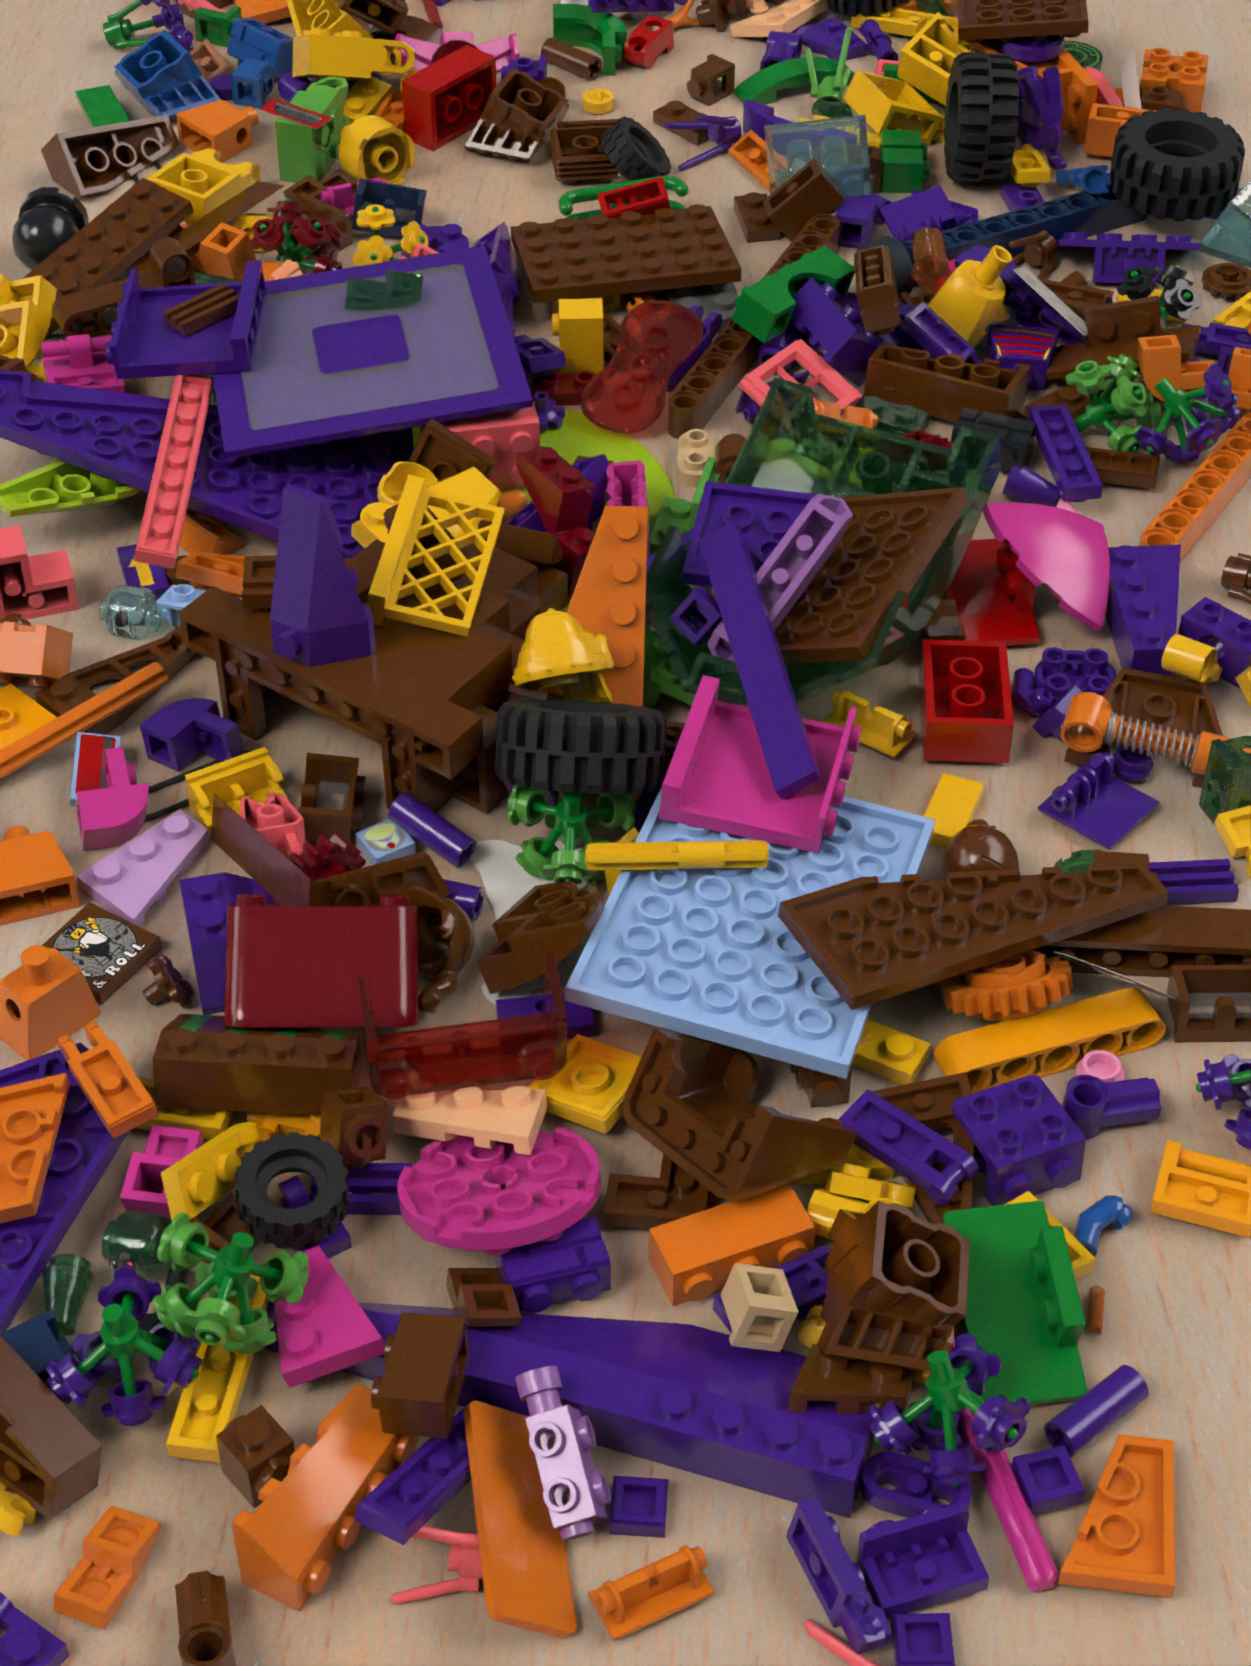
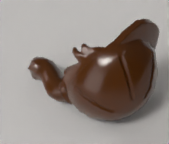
[942,819,1019,879]
[398,886,474,1013]

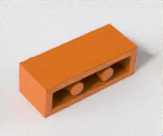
[649,1184,815,1306]

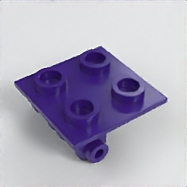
[879,185,965,242]
[1038,752,1160,850]

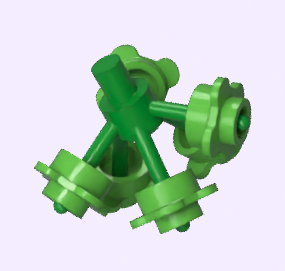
[1066,354,1163,453]
[508,784,636,885]
[153,1213,309,1354]

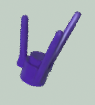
[665,115,742,171]

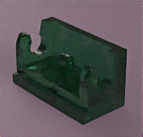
[1199,736,1251,826]

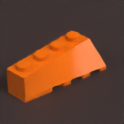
[231,1383,418,1612]

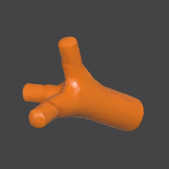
[659,0,700,30]

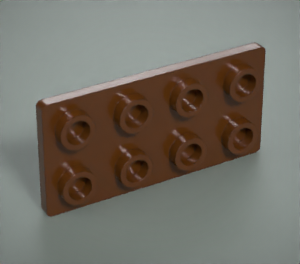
[1046,296,1202,382]

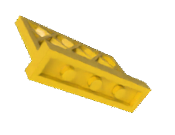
[367,474,505,637]

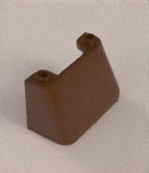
[623,1028,858,1201]

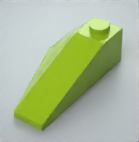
[0,460,142,517]

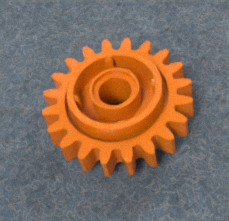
[940,950,1074,1021]

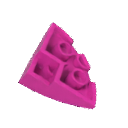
[982,502,1110,632]

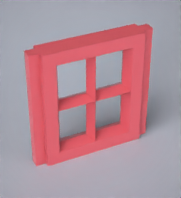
[738,339,863,442]

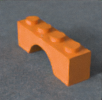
[165,221,257,283]

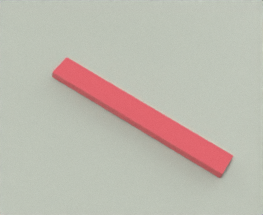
[134,374,214,569]

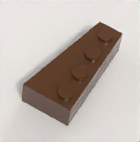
[863,344,1031,425]

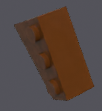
[0,1335,102,1520]

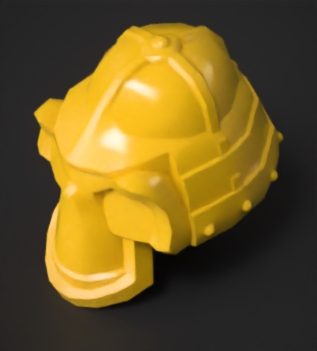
[512,608,614,703]

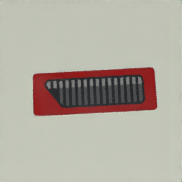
[260,99,332,129]

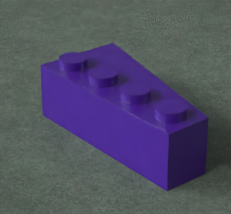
[1105,544,1181,676]

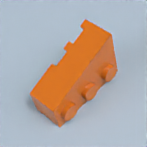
[0,621,74,687]

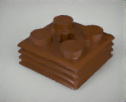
[550,125,621,185]

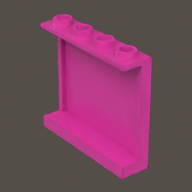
[659,675,862,854]

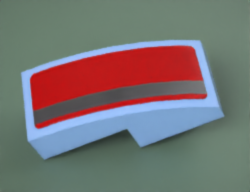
[70,732,120,807]

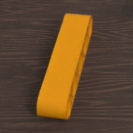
[933,987,1166,1094]

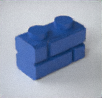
[227,18,293,81]

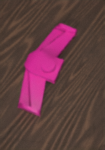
[395,32,520,72]

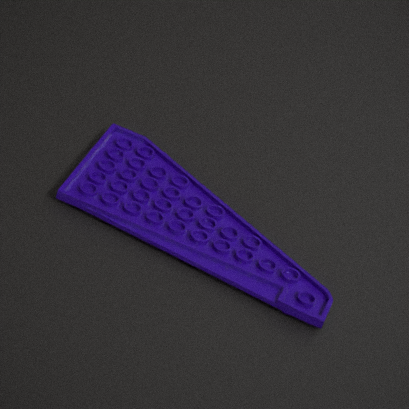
[0,370,414,559]

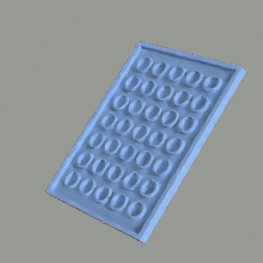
[565,787,935,1079]

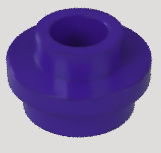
[1112,744,1154,782]

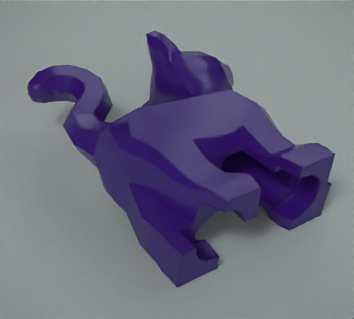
[1017,66,1067,170]

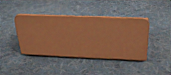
[189,39,234,84]

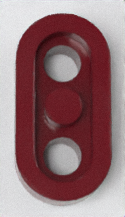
[531,370,604,406]

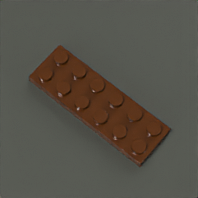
[23,178,194,337]

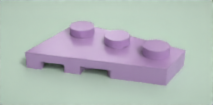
[76,809,210,927]

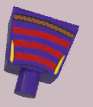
[986,324,1059,394]

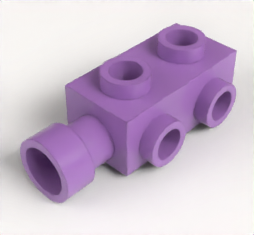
[515,1366,611,1541]

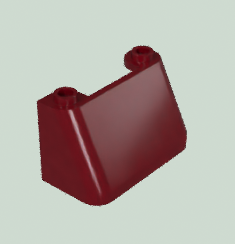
[224,894,418,1028]

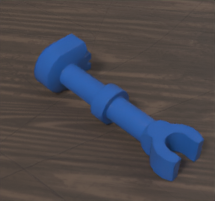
[1056,165,1111,194]

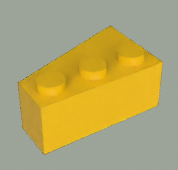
[897,12,975,106]

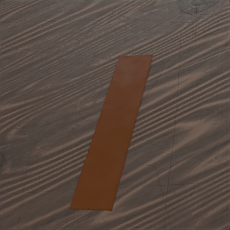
[125,181,284,275]
[210,793,311,906]

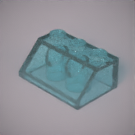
[764,115,871,197]

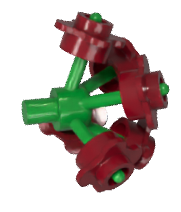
[250,198,342,273]

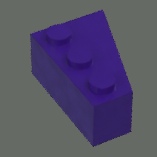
[790,278,884,387]

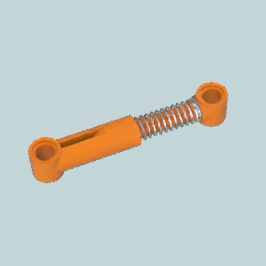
[1060,692,1251,788]

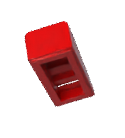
[597,176,671,218]

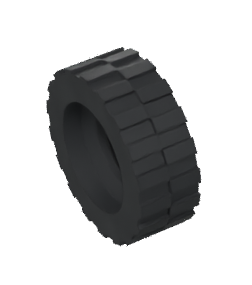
[601,116,672,181]
[234,1132,349,1249]

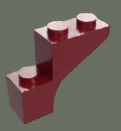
[516,446,595,595]

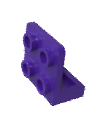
[952,1075,1086,1206]

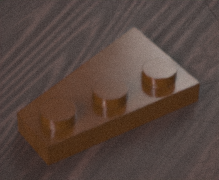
[309,852,451,906]

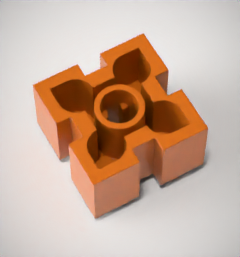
[1139,48,1209,113]

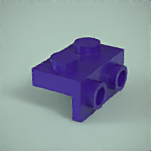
[856,1503,989,1619]

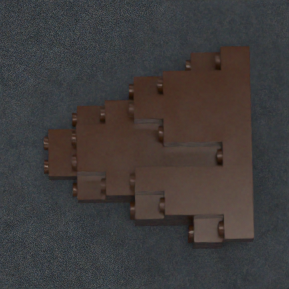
[179,539,568,814]

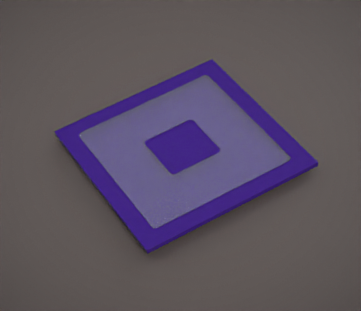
[213,246,533,459]

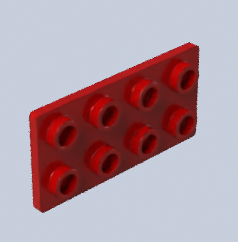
[934,539,1040,646]

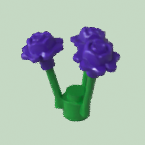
[103,0,194,52]

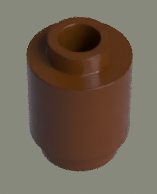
[715,434,753,485]

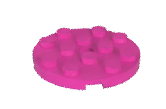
[397,1127,601,1255]

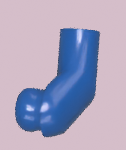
[1074,1195,1132,1257]

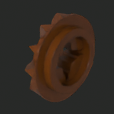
[1201,263,1251,301]

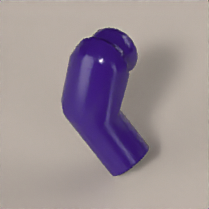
[1011,668,1054,716]

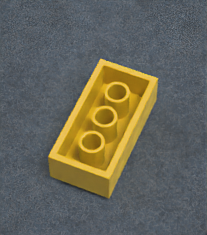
[286,0,373,38]

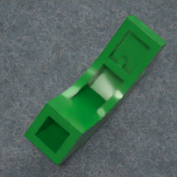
[553,4,627,76]

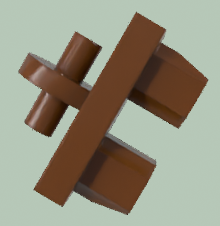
[696,0,747,32]

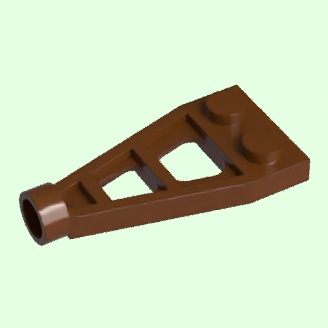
[35,625,198,735]
[871,1072,976,1224]

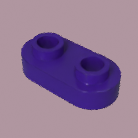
[860,1452,971,1518]

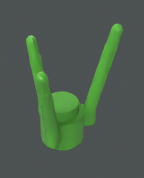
[805,27,852,110]

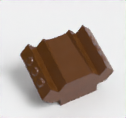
[464,68,569,163]
[816,1201,970,1370]

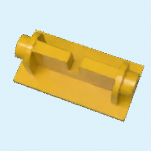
[823,690,917,758]

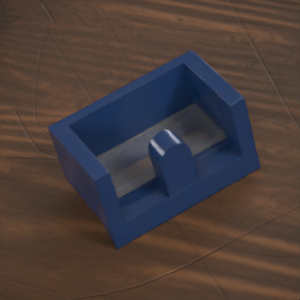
[352,178,427,238]

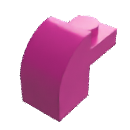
[76,747,149,851]
[120,1125,204,1221]

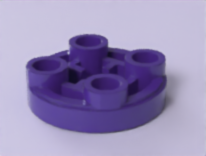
[1033,647,1117,703]

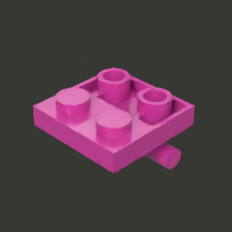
[41,334,126,393]

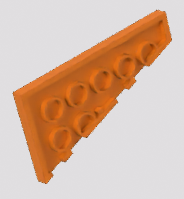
[538,506,648,707]

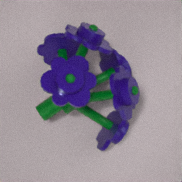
[1134,364,1240,464]

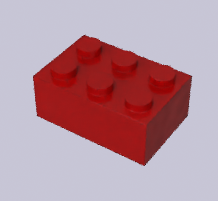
[402,45,496,152]
[919,639,1014,763]

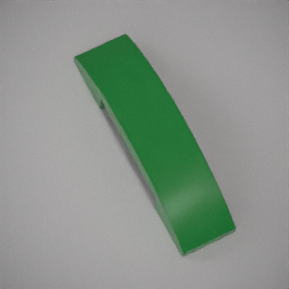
[734,57,855,105]

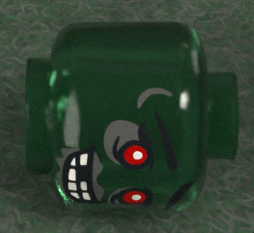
[101,1210,172,1281]

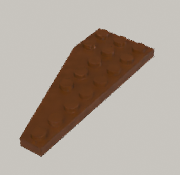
[778,862,1170,1010]

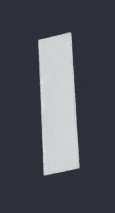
[1119,44,1142,109]

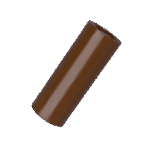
[541,38,602,80]

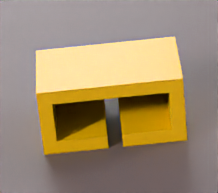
[552,298,604,380]

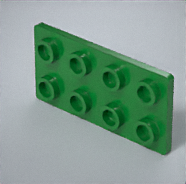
[942,1201,1088,1406]

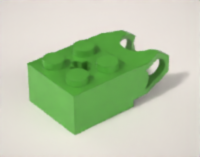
[275,76,351,183]

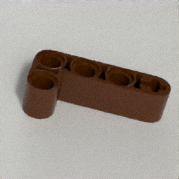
[52,236,196,338]

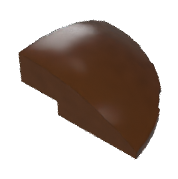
[476,882,604,994]

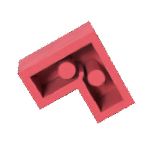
[0,525,79,620]

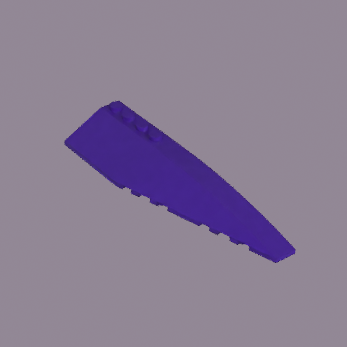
[263,1301,875,1518]

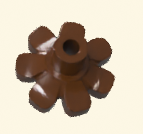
[143,954,194,1009]

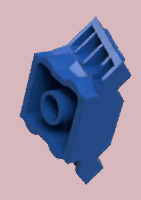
[114,30,221,120]

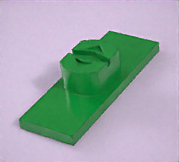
[75,85,129,127]

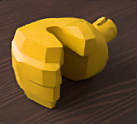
[928,245,1012,347]

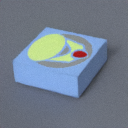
[355,819,416,865]

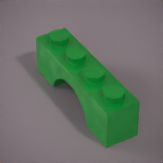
[731,246,855,344]

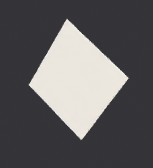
[1012,266,1088,336]

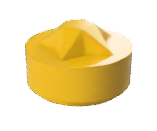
[582,88,614,115]

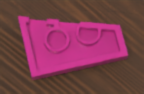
[275,1246,385,1388]

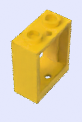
[844,70,943,146]

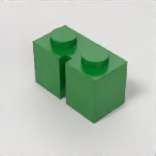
[880,130,929,193]

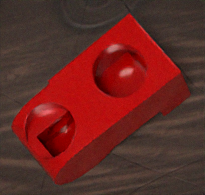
[623,15,674,68]

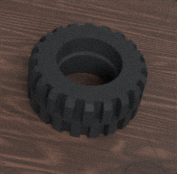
[944,52,1019,183]
[1109,108,1245,222]
[495,699,667,794]

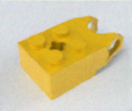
[292,29,415,81]
[147,148,260,226]

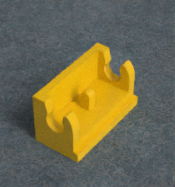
[185,746,287,835]

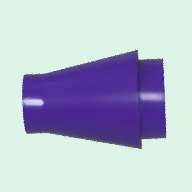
[1002,465,1060,507]

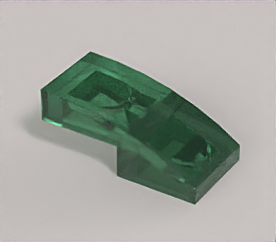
[345,270,423,310]

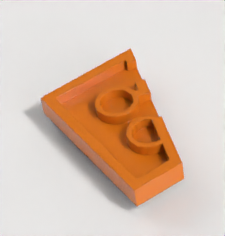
[0,1073,70,1224]
[1058,1434,1175,1598]

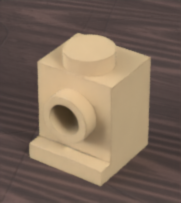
[721,1263,799,1352]

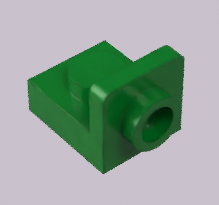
[194,6,242,48]

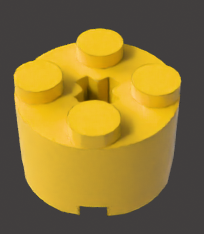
[338,115,415,185]

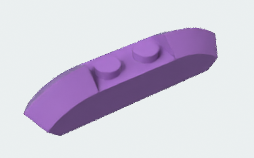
[707,493,853,669]

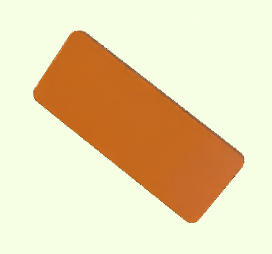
[463,1400,577,1639]

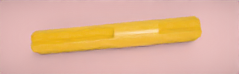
[585,840,769,871]

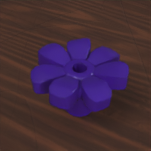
[533,391,566,430]

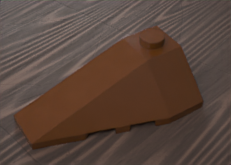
[41,115,180,198]

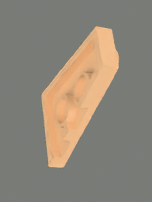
[730,0,828,37]
[392,1086,548,1155]

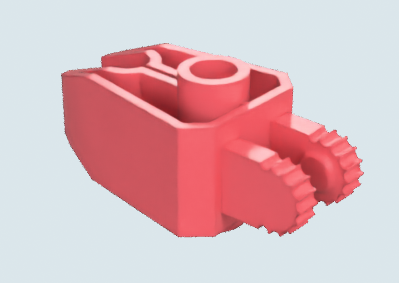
[240,792,306,861]

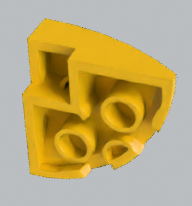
[0,274,57,367]

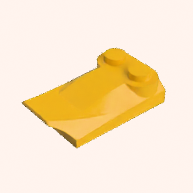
[351,467,501,548]

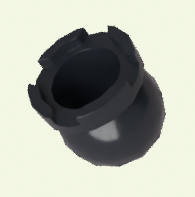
[12,187,89,270]

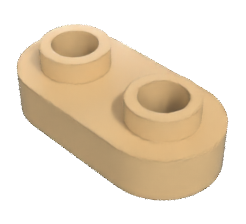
[677,429,715,487]

